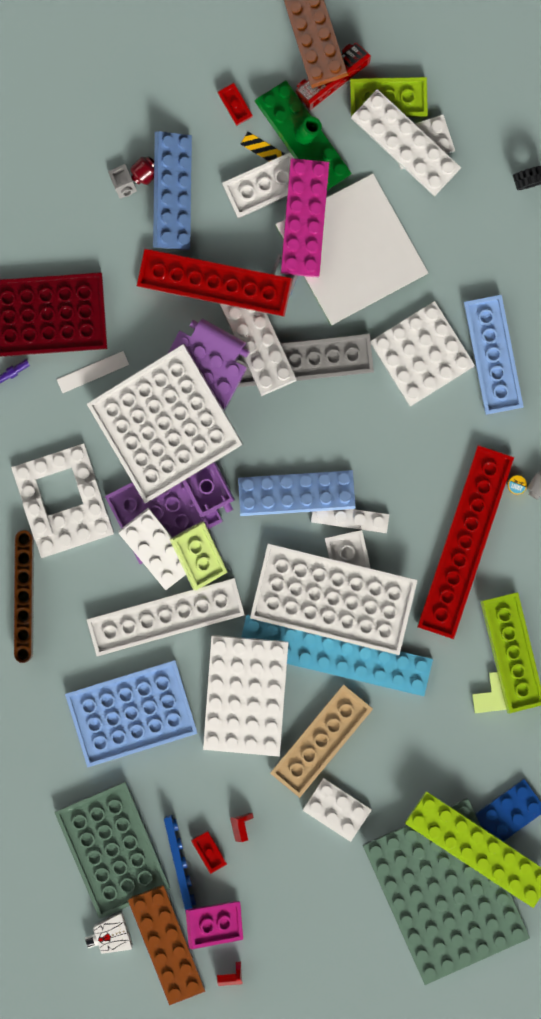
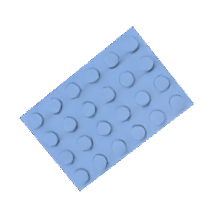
[65,660,198,768]

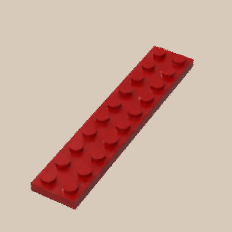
[417,445,514,639]

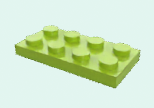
[350,77,428,117]

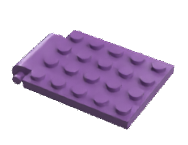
[168,318,250,411]
[105,462,235,564]

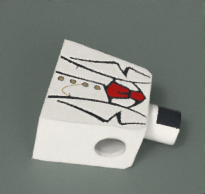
[85,911,133,954]

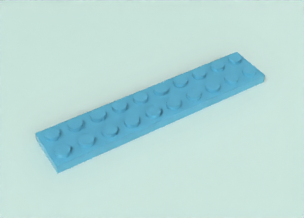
[241,615,433,696]

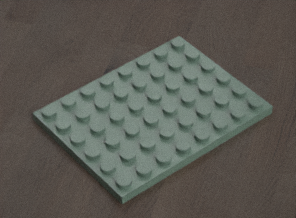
[363,798,530,985]

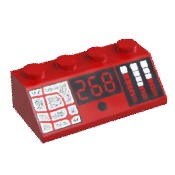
[296,43,371,111]

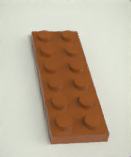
[284,0,348,88]
[128,884,205,1006]

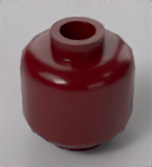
[131,156,154,185]

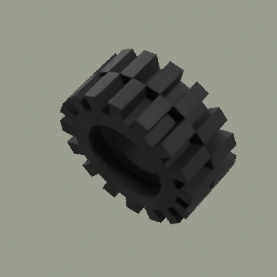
[513,166,541,190]

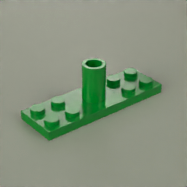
[254,80,352,191]

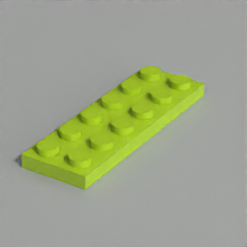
[480,592,541,714]

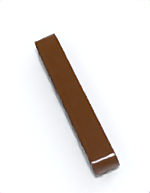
[14,530,34,663]

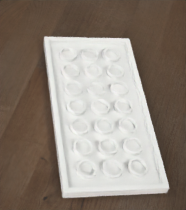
[250,544,418,655]

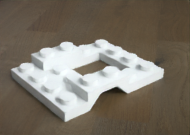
[11,443,114,558]

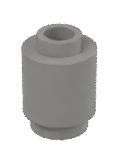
[527,470,541,500]

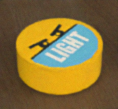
[507,475,527,495]

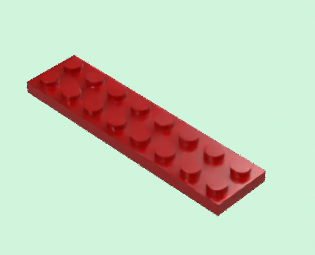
[136,249,293,317]

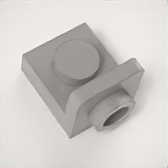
[108,164,137,199]

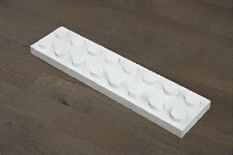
[87,578,245,656]

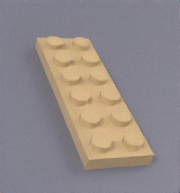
[270,684,373,798]

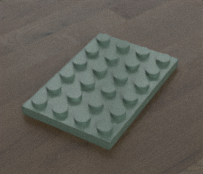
[54,782,170,919]

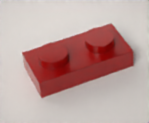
[217,83,253,126]
[191,831,227,874]

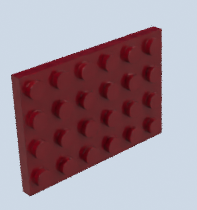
[0,272,108,357]

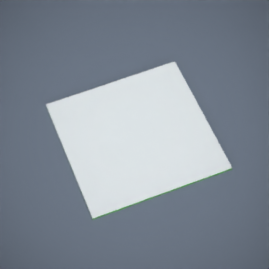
[275,174,429,326]

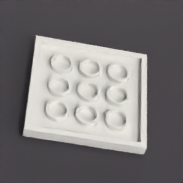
[371,301,475,406]

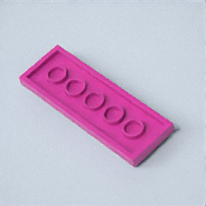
[281,158,329,278]

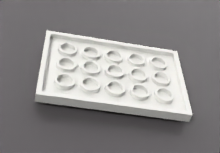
[203,635,289,757]

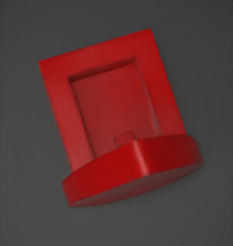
[230,813,254,842]
[217,961,243,986]

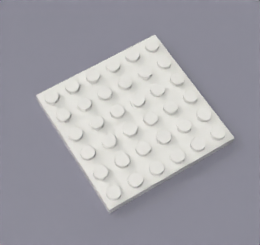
[87,344,243,503]

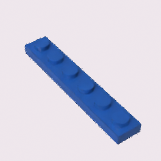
[164,815,196,912]

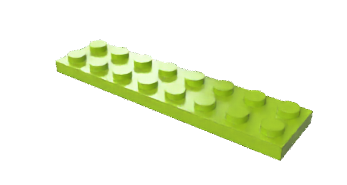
[405,791,541,908]

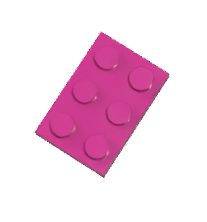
[186,901,243,949]

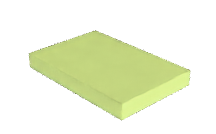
[169,521,228,591]

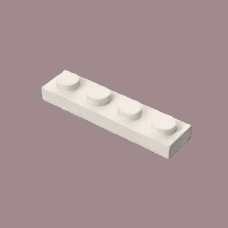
[311,509,390,533]

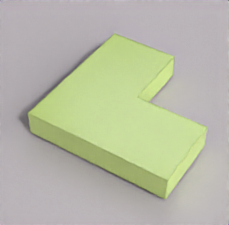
[472,672,507,713]

